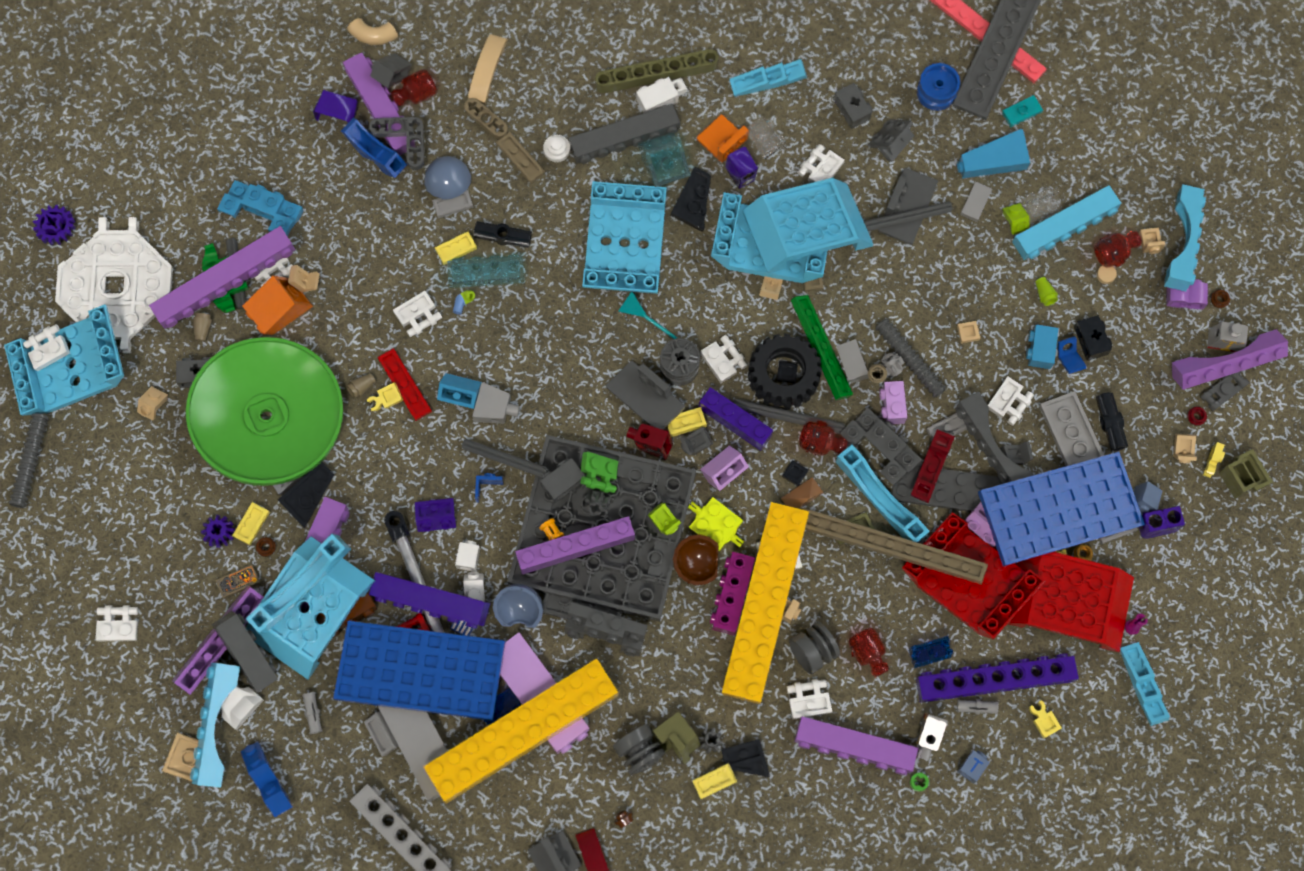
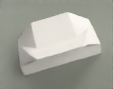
[221,687,264,730]

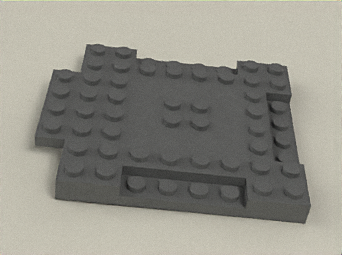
[507,435,697,622]

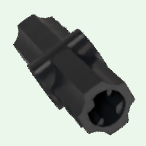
[474,221,532,248]
[1096,392,1128,451]

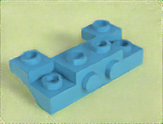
[217,180,304,236]

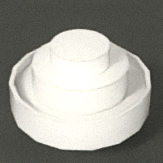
[543,135,570,162]

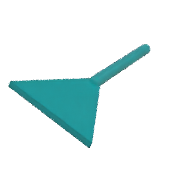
[618,291,677,339]

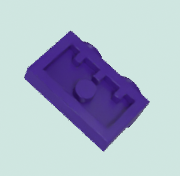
[415,498,456,532]

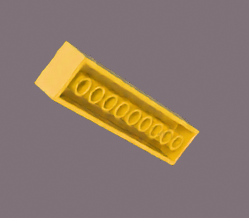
[722,502,809,705]
[423,659,618,804]

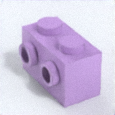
[879,381,907,425]
[700,446,749,491]
[965,502,996,547]

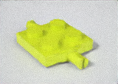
[688,497,745,552]

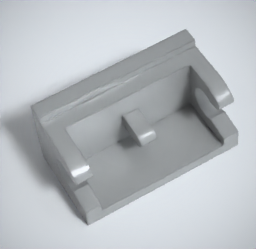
[836,339,869,383]

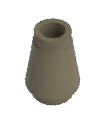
[193,313,212,341]
[868,364,887,383]
[346,373,376,399]

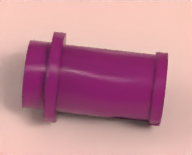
[1125,613,1148,635]

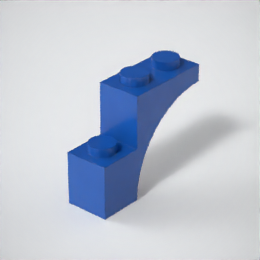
[341,118,407,178]
[240,741,292,818]

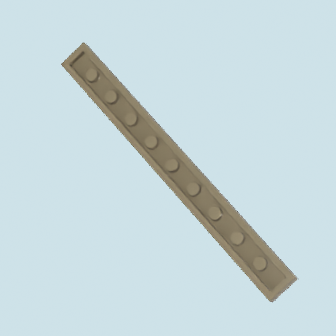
[800,507,988,585]

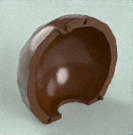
[673,534,719,586]

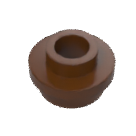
[1211,290,1230,308]
[256,537,276,557]
[614,810,634,828]

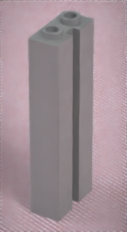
[378,706,448,802]

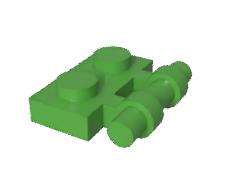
[581,451,618,493]

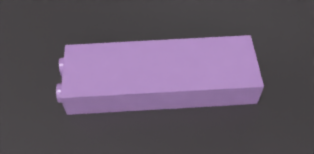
[500,633,590,754]

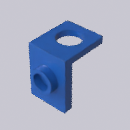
[1058,336,1086,374]
[475,473,503,503]

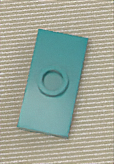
[1002,95,1043,127]

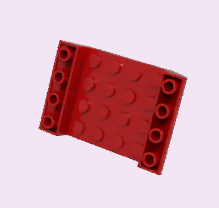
[902,512,1045,640]
[1008,552,1134,653]

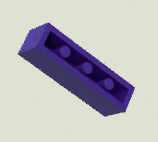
[699,387,773,451]

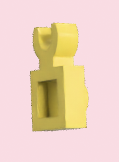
[367,383,404,411]
[1203,442,1225,478]
[1029,700,1062,739]

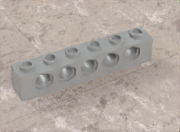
[350,784,452,871]

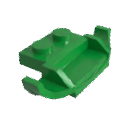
[202,243,249,314]

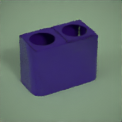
[313,90,358,123]
[725,147,758,189]
[1139,506,1185,539]

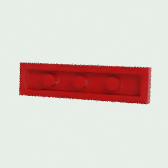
[377,348,432,421]

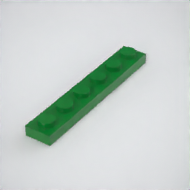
[791,295,853,400]

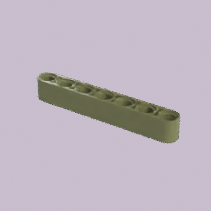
[595,49,718,93]

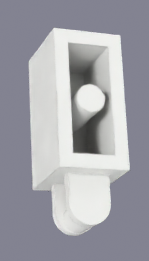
[636,77,688,113]

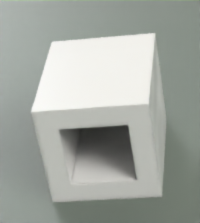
[455,541,480,571]

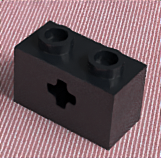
[1074,315,1112,361]

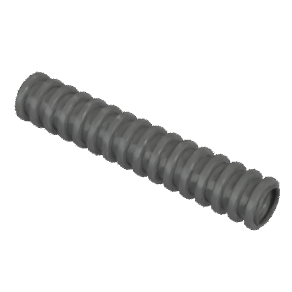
[875,318,947,398]
[9,413,49,508]

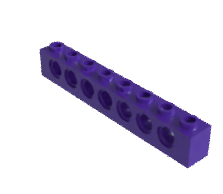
[916,653,1079,703]

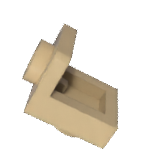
[1139,228,1166,254]
[288,265,320,293]
[759,276,783,300]
[137,386,168,420]
[1173,434,1197,463]
[782,599,801,624]

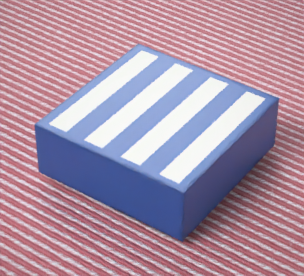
[450,620,473,636]

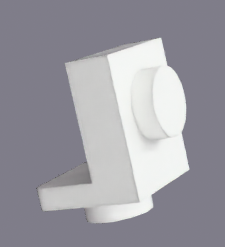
[463,571,485,602]

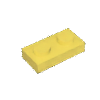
[667,407,707,437]

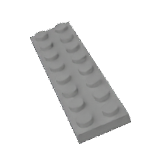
[1039,391,1138,545]

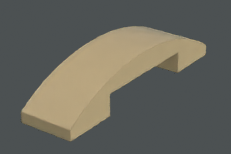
[468,34,507,103]

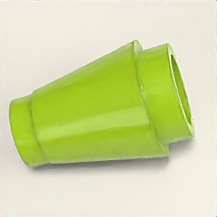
[1035,277,1058,306]

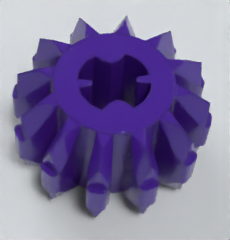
[201,515,235,548]

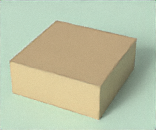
[957,321,980,344]

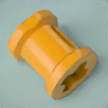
[539,518,564,541]

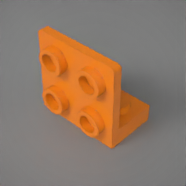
[697,115,749,163]

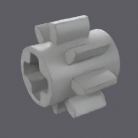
[881,353,905,376]

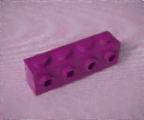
[710,552,755,636]

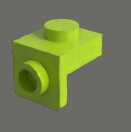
[1003,203,1029,235]
[648,503,681,535]

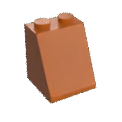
[242,275,313,335]

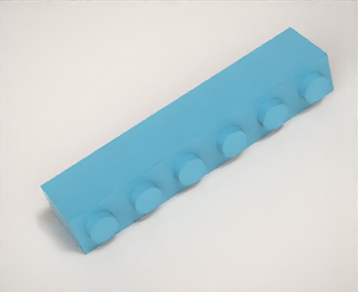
[1012,185,1121,260]

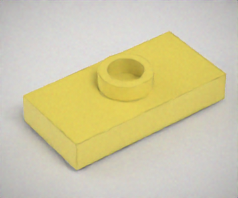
[435,231,477,265]
[232,502,270,546]
[693,764,737,799]

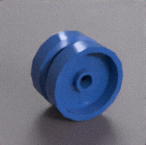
[917,63,960,111]

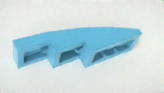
[729,59,807,96]
[1120,642,1170,726]

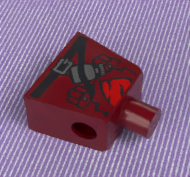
[626,423,673,460]

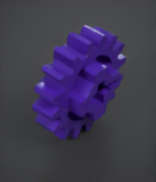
[33,205,76,246]

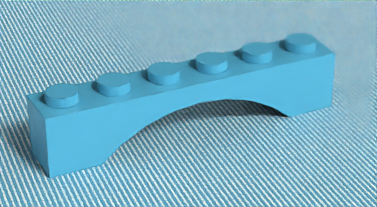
[1164,184,1206,291]
[835,445,930,543]
[246,534,351,634]
[190,663,240,788]

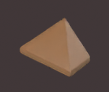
[781,477,823,509]

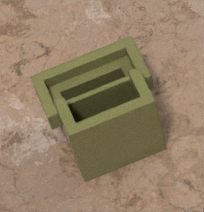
[1219,449,1273,499]
[653,712,701,764]

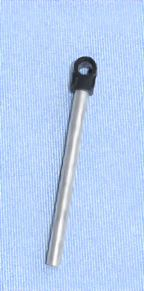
[384,511,444,633]

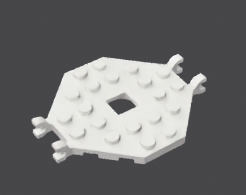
[55,217,173,353]

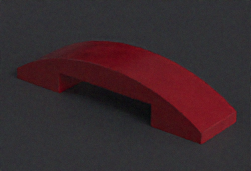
[910,429,955,503]
[575,828,609,871]

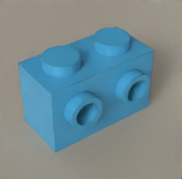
[1026,324,1059,369]
[437,373,482,409]

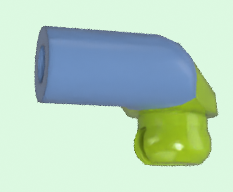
[453,290,475,315]

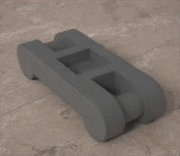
[1200,372,1250,412]

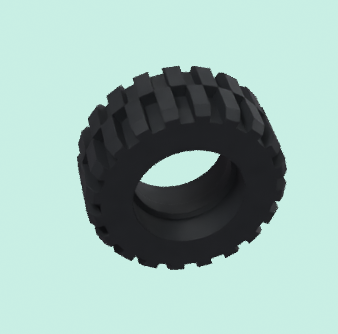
[748,333,822,410]

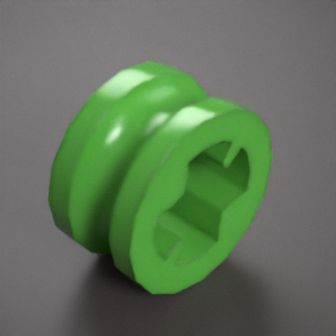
[910,773,929,792]

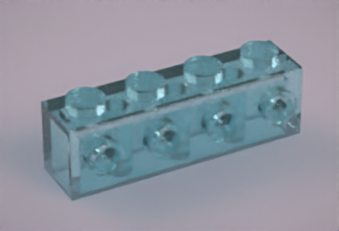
[447,254,525,288]

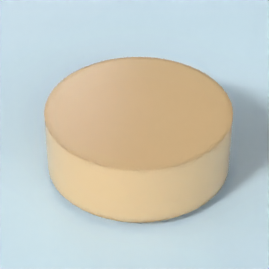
[1097,264,1117,284]

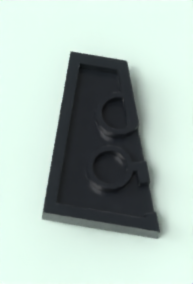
[670,166,711,232]
[278,462,335,529]

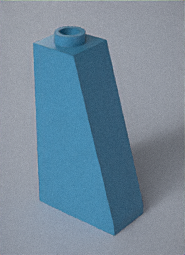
[957,129,1030,178]

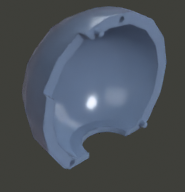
[424,156,471,200]
[493,584,543,628]

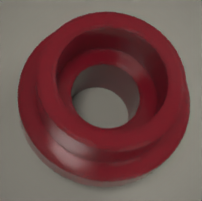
[1187,407,1207,426]

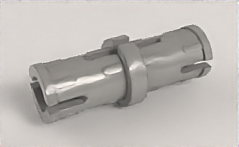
[302,692,322,734]
[957,699,999,715]

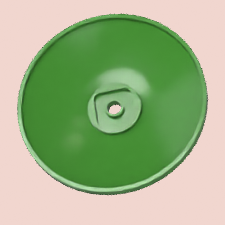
[186,337,343,486]

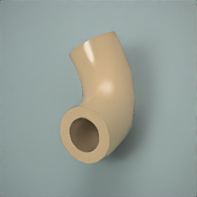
[347,18,398,45]

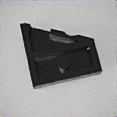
[721,738,770,777]

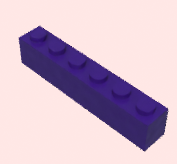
[369,572,490,629]

